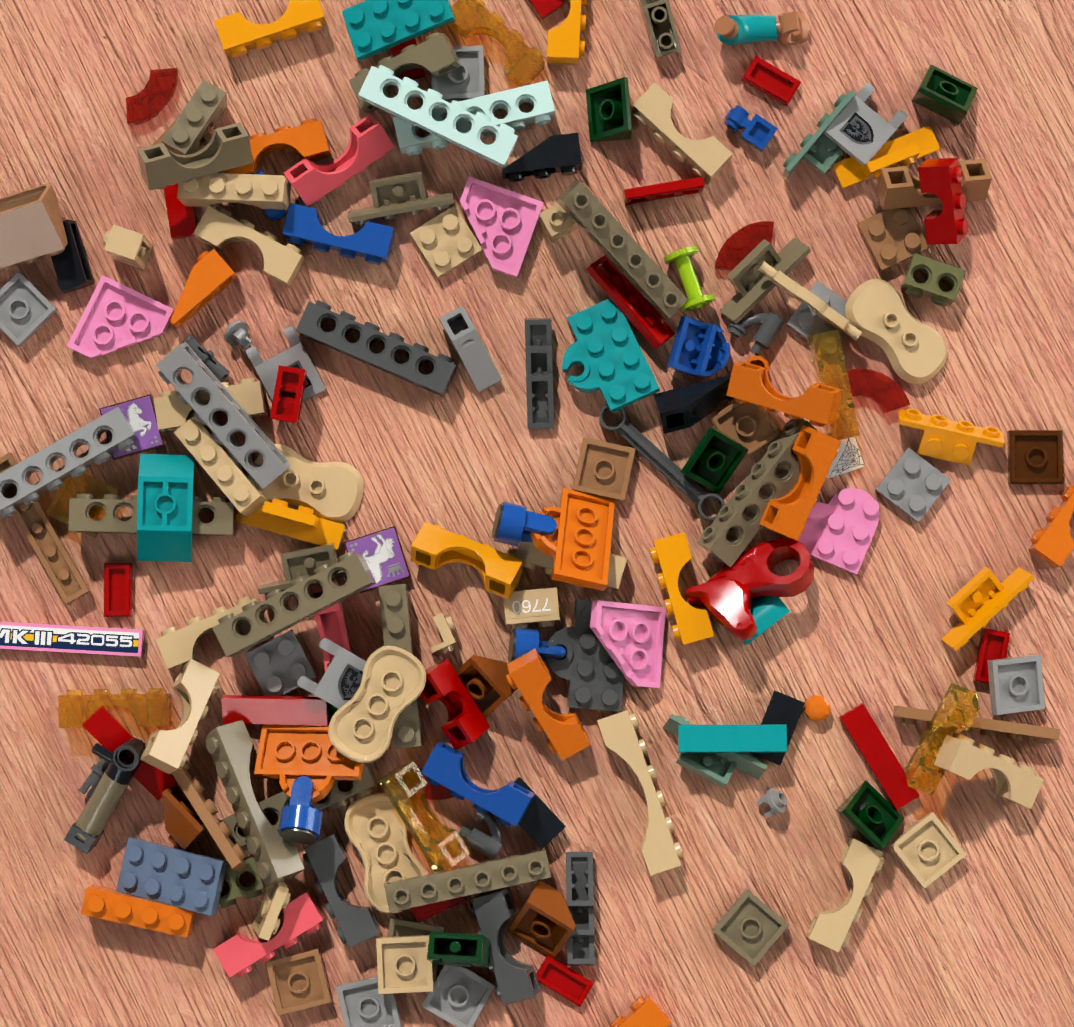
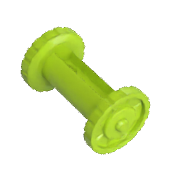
[663,246,715,312]

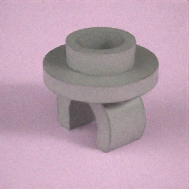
[224,320,253,349]
[757,788,787,818]

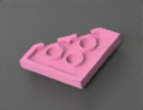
[460,176,544,278]
[67,275,174,359]
[590,600,666,688]

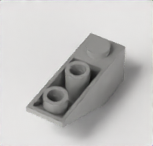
[439,306,502,392]

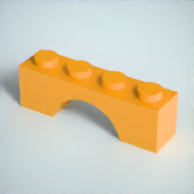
[214,0,327,57]
[547,0,587,65]
[410,522,523,600]
[649,532,714,645]

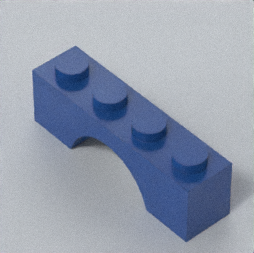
[282,203,395,265]
[421,741,535,827]

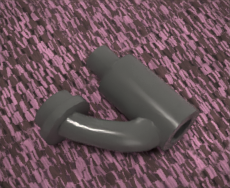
[728,312,784,356]
[458,810,503,860]

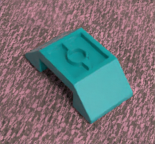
[137,454,195,562]

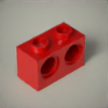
[270,365,307,424]

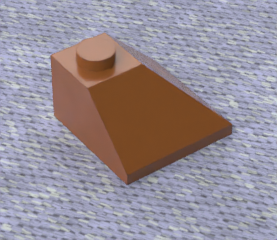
[456,655,518,718]
[162,787,207,850]
[508,880,576,959]

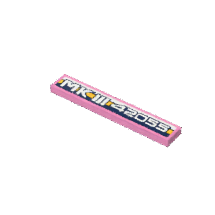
[0,622,145,657]

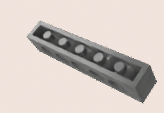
[296,300,457,397]

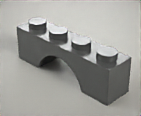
[303,833,381,948]
[471,887,541,1005]

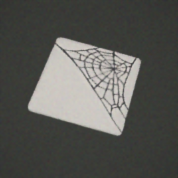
[827,434,864,479]

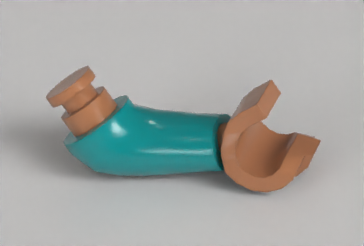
[715,11,810,46]

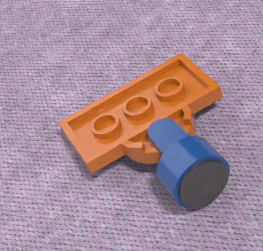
[492,488,615,591]
[254,724,364,844]

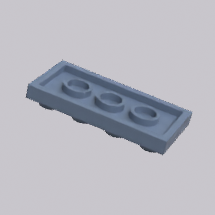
[116,837,228,916]

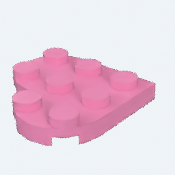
[798,488,880,575]

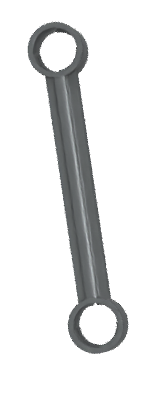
[599,405,725,521]

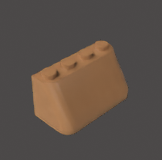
[0,183,68,271]

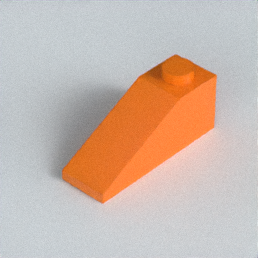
[170,249,238,328]

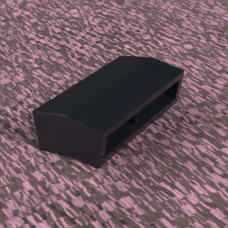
[51,219,94,294]
[750,690,805,766]
[514,777,566,849]

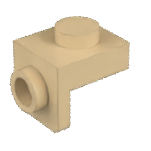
[429,613,457,656]

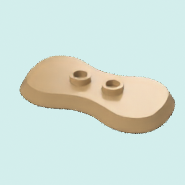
[845,279,948,384]
[247,444,364,523]
[328,645,426,763]
[344,793,426,914]

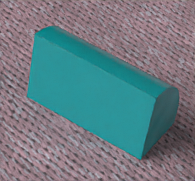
[742,596,790,645]

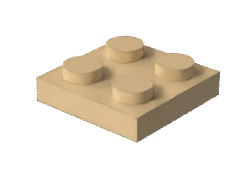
[410,205,483,279]
[889,811,967,889]
[252,881,291,941]
[376,935,434,994]

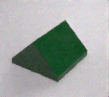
[912,65,978,125]
[586,77,632,142]
[680,427,748,494]
[836,780,905,851]

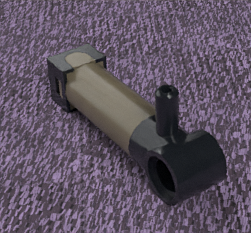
[64,738,146,854]

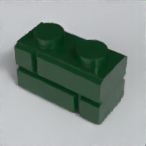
[427,932,490,968]

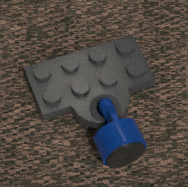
[508,600,624,712]

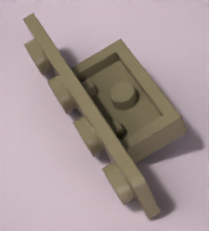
[348,171,454,225]
[720,238,811,324]
[258,543,347,594]

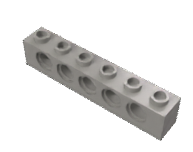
[156,342,291,489]
[0,407,138,519]

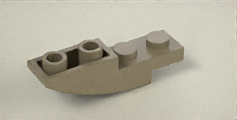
[638,0,682,58]

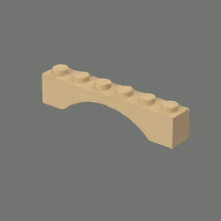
[597,710,684,876]

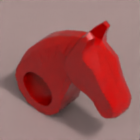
[685,538,814,640]

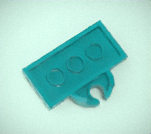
[342,0,456,61]
[562,298,660,413]

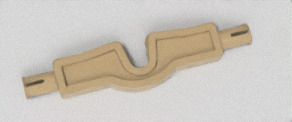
[758,261,862,341]

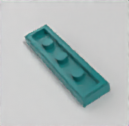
[677,724,787,753]

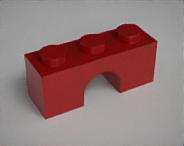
[918,158,968,244]
[420,659,490,750]

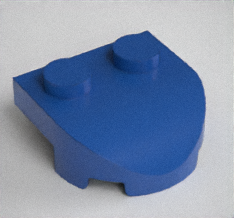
[667,316,730,377]

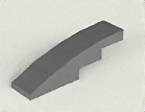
[525,318,554,429]
[566,852,595,966]

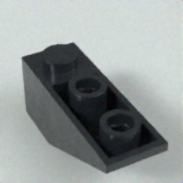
[502,133,582,182]
[653,375,734,434]

